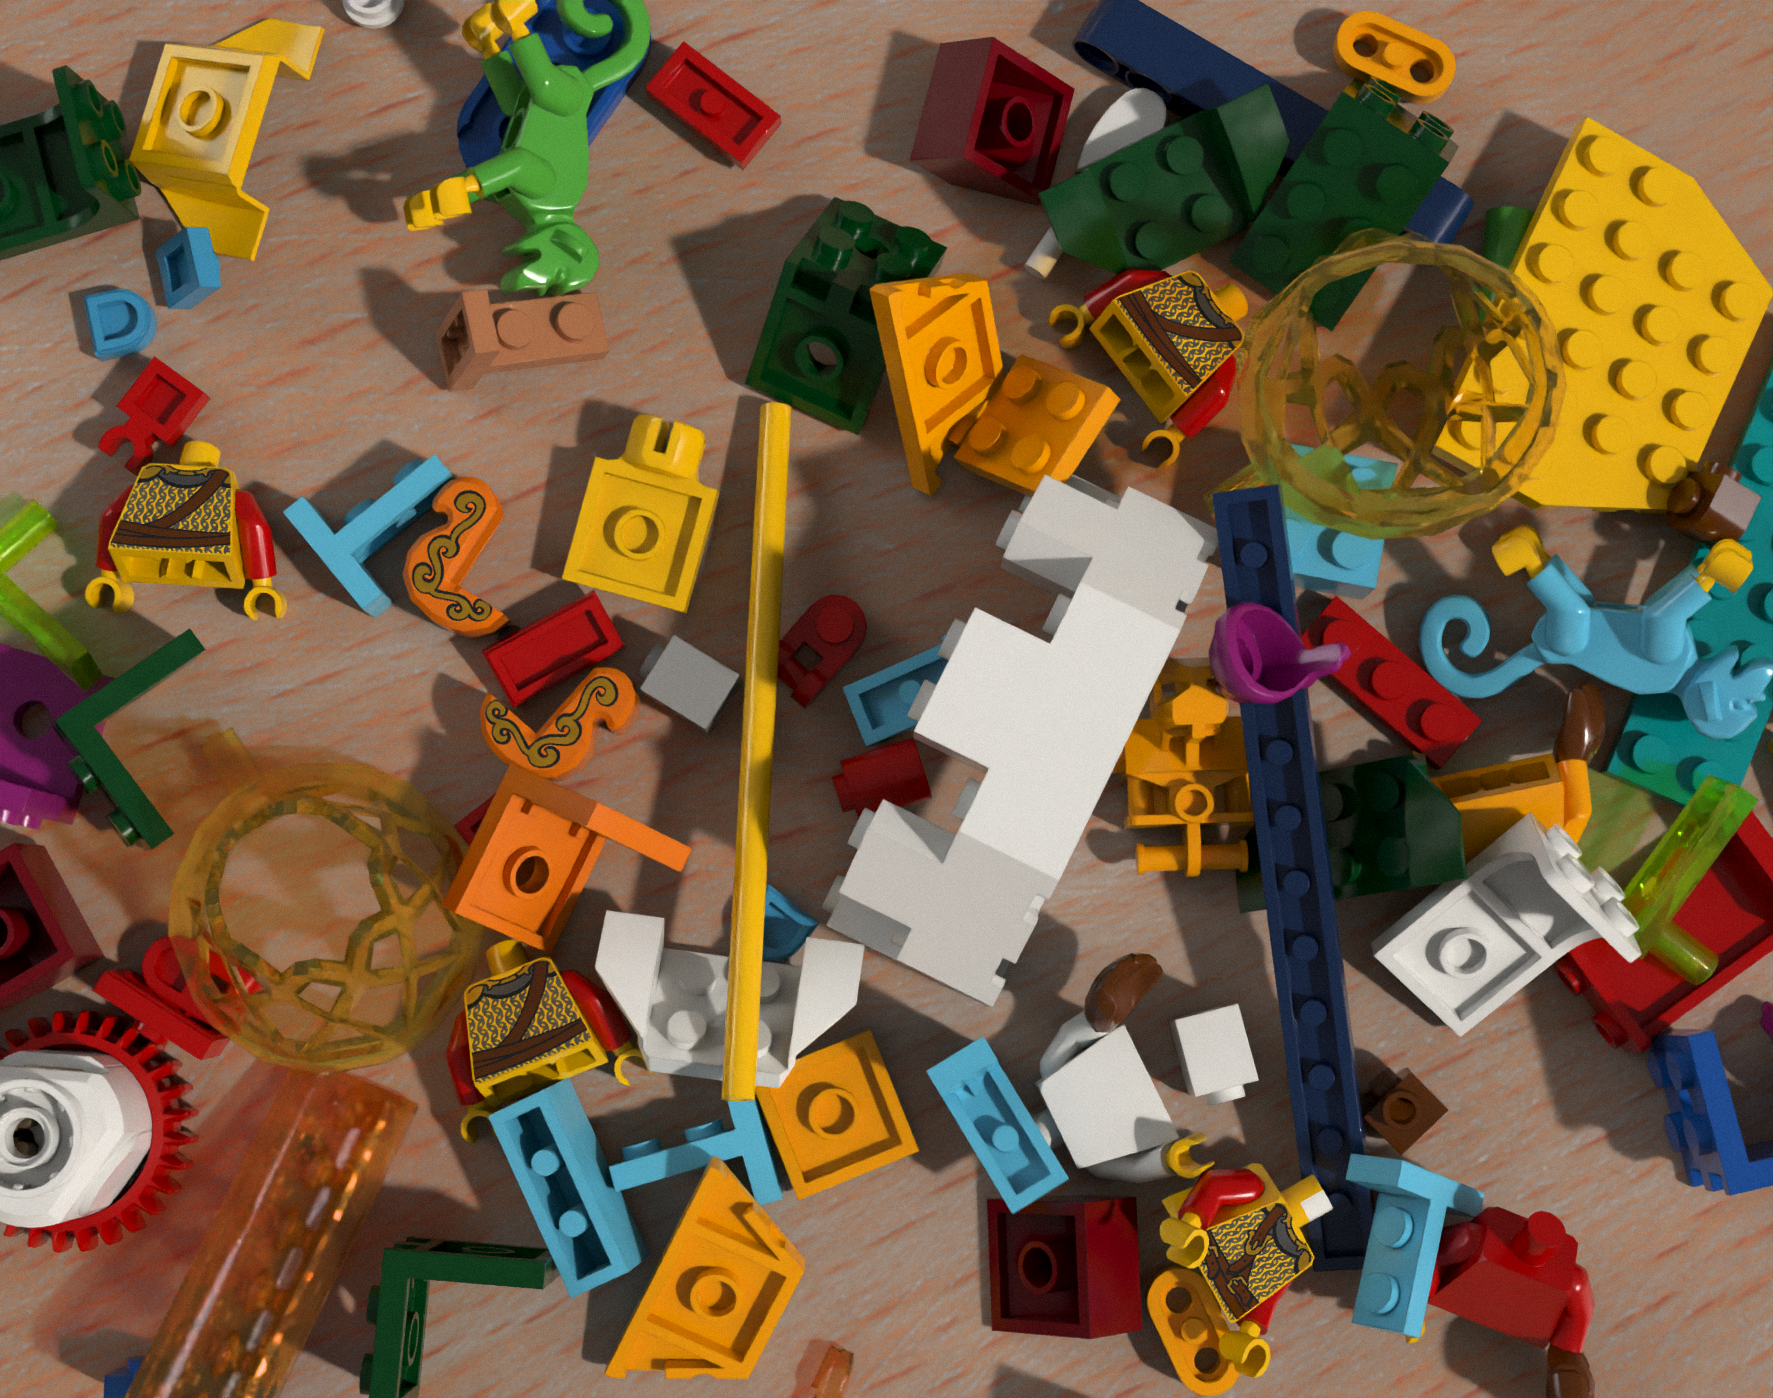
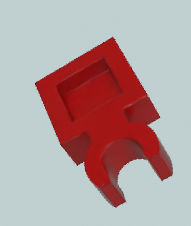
[98,356,210,476]

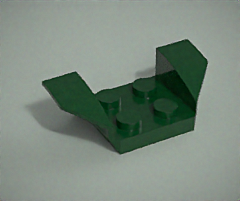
[1037,83,1290,275]
[1236,753,1468,913]

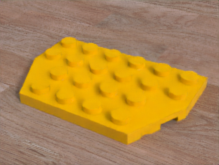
[1424,117,1773,514]

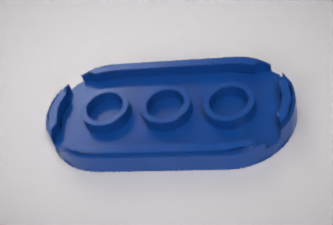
[457,0,651,169]

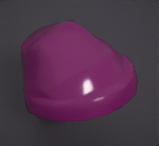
[1208,602,1351,705]

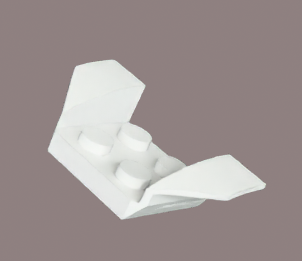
[595,910,865,1088]

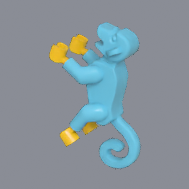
[1418,524,1773,740]

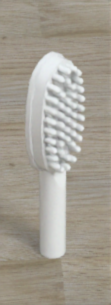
[1024,88,1166,280]

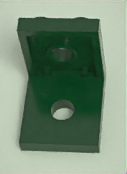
[745,197,947,435]
[52,628,206,851]
[359,1237,560,1398]

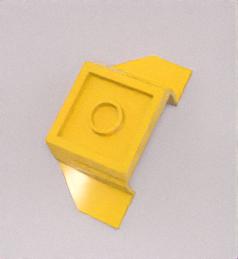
[129,18,325,261]

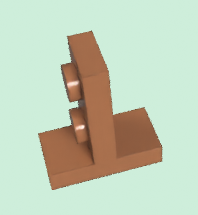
[436,289,610,392]

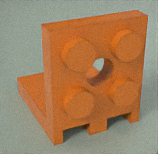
[441,763,692,954]

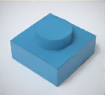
[155,227,222,309]

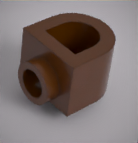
[1667,461,1761,551]
[1362,1067,1448,1155]

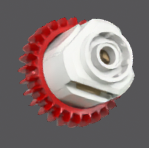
[0,1010,199,1253]

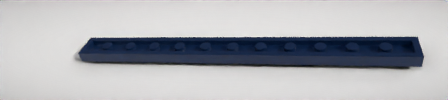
[1212,484,1375,1272]

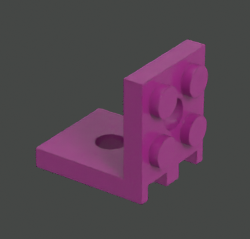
[0,644,116,830]

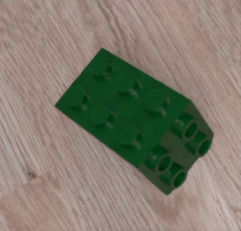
[0,65,141,261]
[1228,76,1459,331]

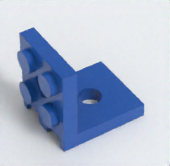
[1647,1029,1773,1196]

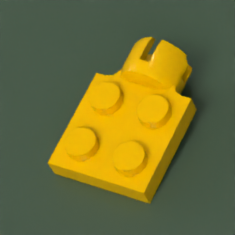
[562,414,720,614]

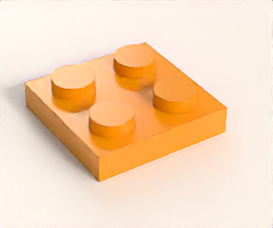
[953,354,1121,497]
[755,1029,919,1200]

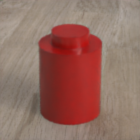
[832,737,932,819]

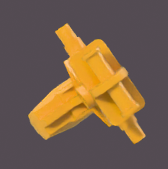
[1111,657,1255,877]

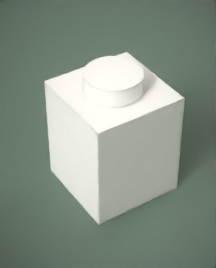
[1168,1003,1259,1105]

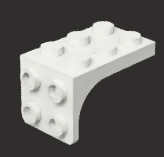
[1370,812,1642,1037]

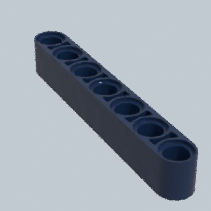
[1071,0,1474,261]

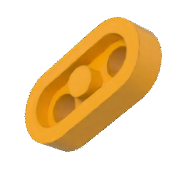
[1333,11,1456,105]
[1145,1266,1240,1396]

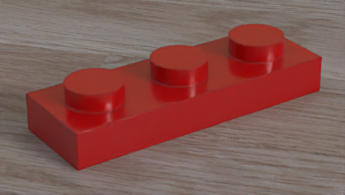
[1301,596,1482,770]

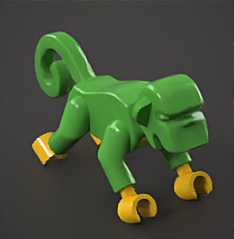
[403,0,651,297]

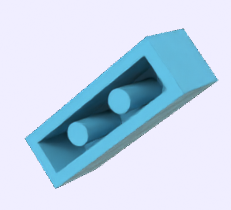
[488,1078,650,1298]

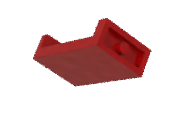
[1553,810,1773,1053]

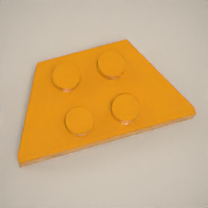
[869,273,1005,496]
[604,1155,806,1379]

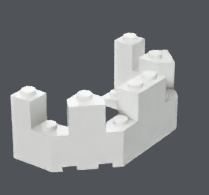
[821,474,1218,1007]

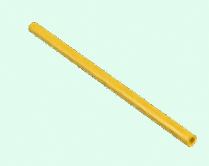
[721,402,791,1102]

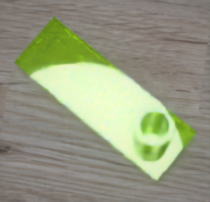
[0,499,103,692]
[1621,774,1759,985]

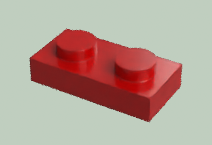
[645,41,782,170]

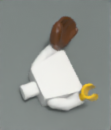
[1031,953,1215,1183]

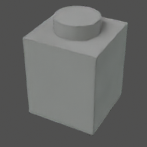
[638,635,743,736]

